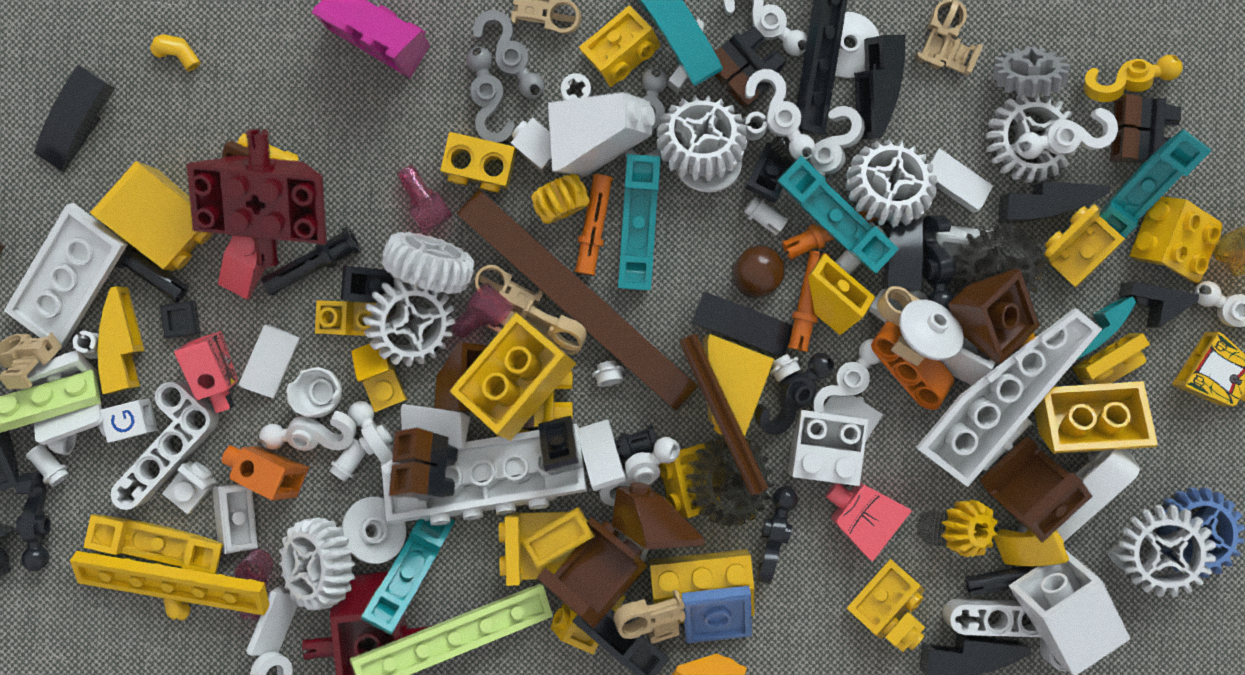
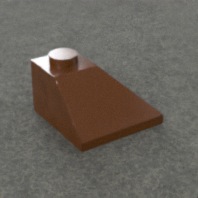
[948,269,1040,364]
[434,342,488,412]
[612,482,705,549]

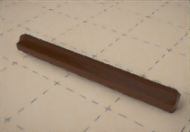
[680,334,767,495]

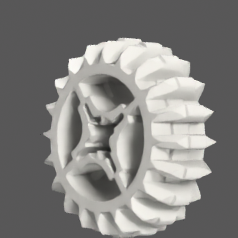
[985,93,1076,183]
[657,94,747,182]
[845,139,937,228]
[382,232,475,294]
[363,278,455,366]
[1118,505,1216,597]
[278,517,356,610]

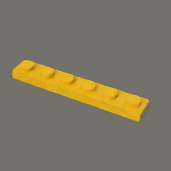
[70,551,270,616]

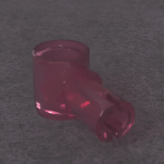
[397,165,453,234]
[452,283,513,338]
[235,549,274,620]

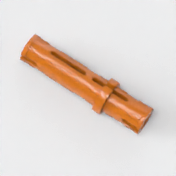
[574,174,614,276]
[781,207,878,261]
[787,251,830,352]

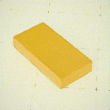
[521,506,596,570]

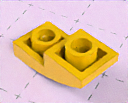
[315,300,388,336]
[993,529,1070,566]
[885,611,925,652]

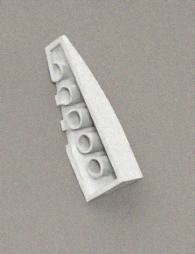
[916,308,1102,487]

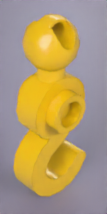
[1083,55,1183,102]

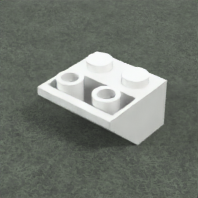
[788,410,869,486]

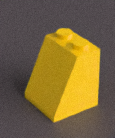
[90,161,213,271]
[703,334,774,436]

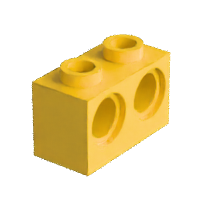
[440,132,517,193]

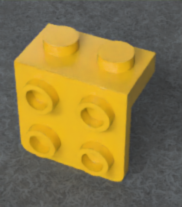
[1129,196,1222,283]
[1044,204,1125,288]
[499,511,575,586]

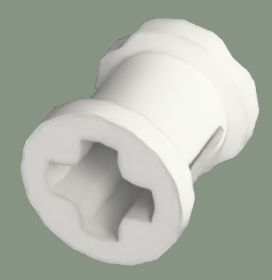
[561,73,591,101]

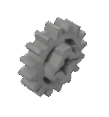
[993,47,1070,98]

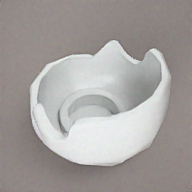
[287,367,342,418]

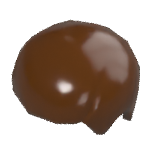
[732,245,785,299]

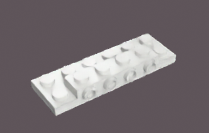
[381,424,587,525]

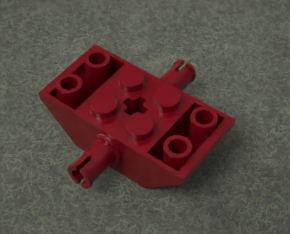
[186,129,327,268]
[302,571,431,675]

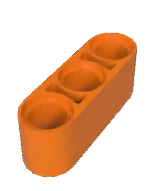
[871,320,954,410]

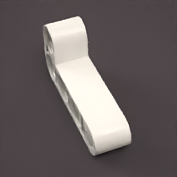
[110,381,219,510]
[1018,449,1140,542]
[942,599,1067,672]

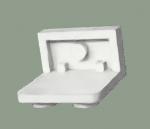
[20,350,103,445]

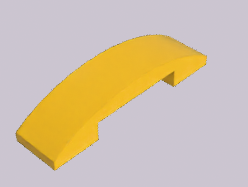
[83,514,223,574]

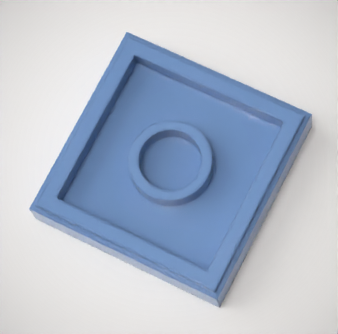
[682,586,752,643]

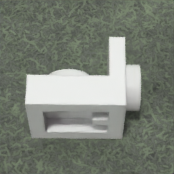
[162,461,216,514]

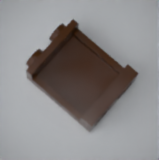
[980,436,1093,543]
[537,517,647,629]

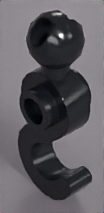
[922,215,956,312]
[754,353,834,435]
[16,473,51,572]
[757,486,798,585]

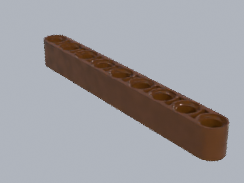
[456,189,698,411]

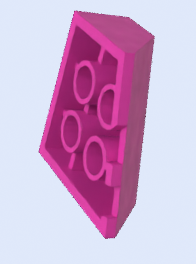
[311,0,430,79]

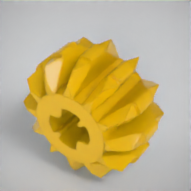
[531,174,590,224]
[941,500,999,557]

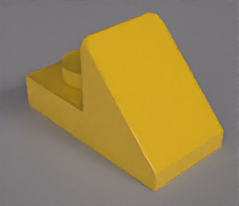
[351,343,407,412]

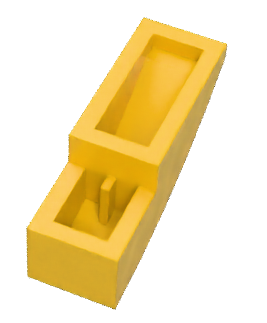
[97,286,145,394]

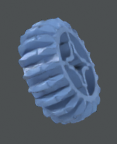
[1156,487,1245,578]

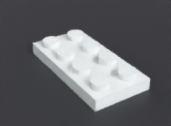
[4,203,128,350]

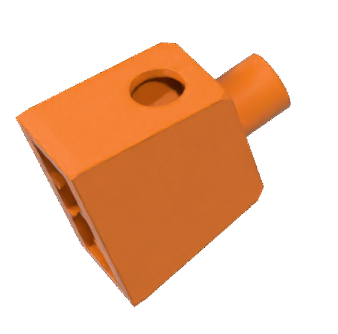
[221,445,310,500]

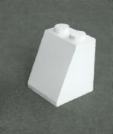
[548,92,655,177]
[1009,551,1131,675]

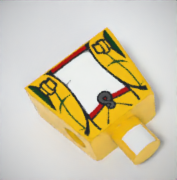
[1172,332,1245,407]

